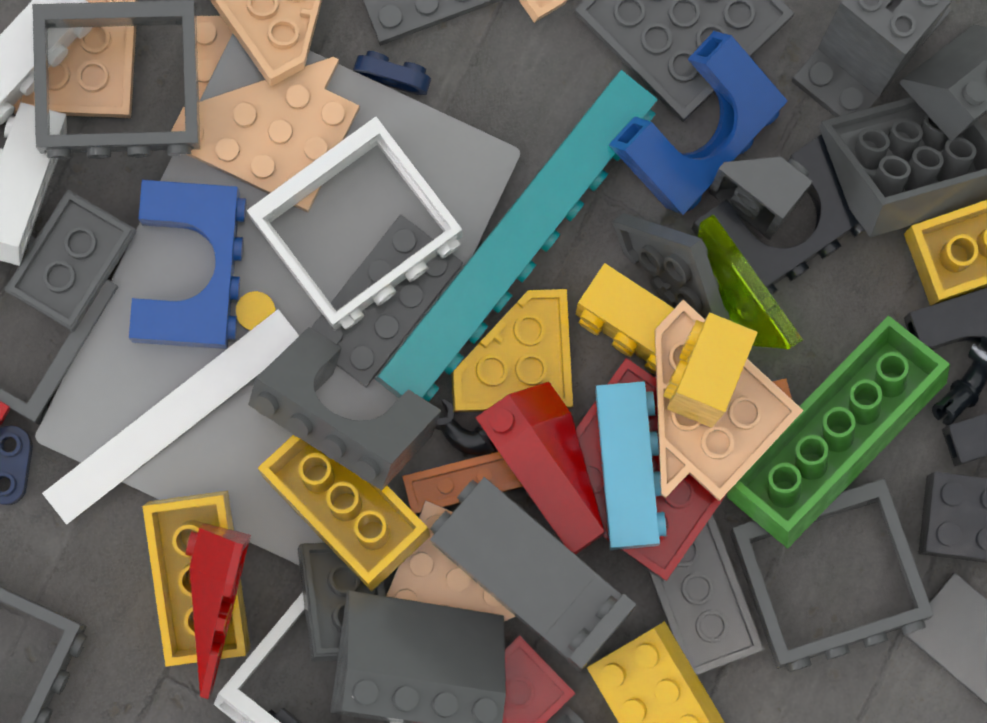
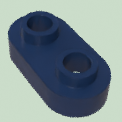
[353,51,431,95]
[0,425,33,505]

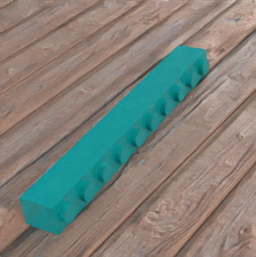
[375,70,658,402]

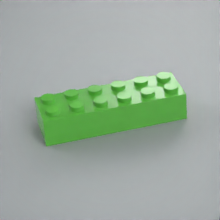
[727,315,950,549]

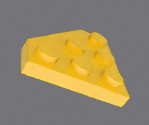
[451,289,573,412]

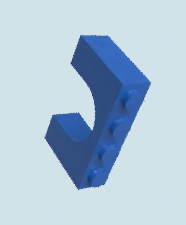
[609,31,788,215]
[129,180,246,349]

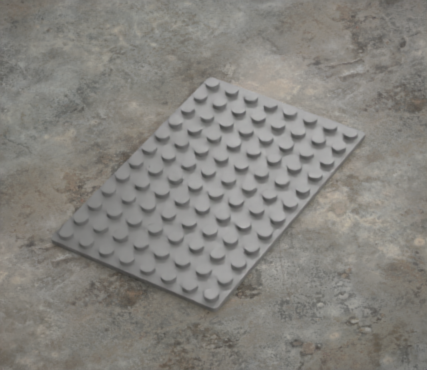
[35,34,520,566]

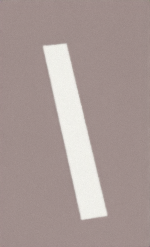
[42,309,299,525]

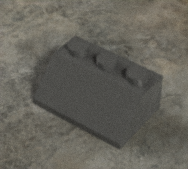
[899,24,987,142]
[709,156,813,240]

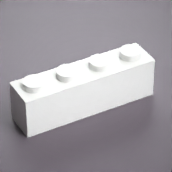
[0,0,93,125]
[0,102,67,266]

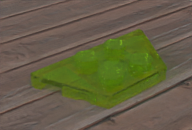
[698,214,803,349]

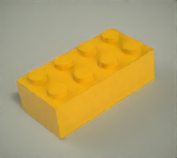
[904,200,987,306]
[575,263,674,375]
[663,312,758,428]
[258,435,430,591]
[142,490,251,667]
[586,621,725,723]

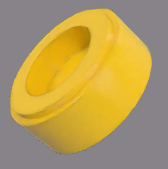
[235,291,276,331]

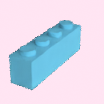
[595,381,666,550]

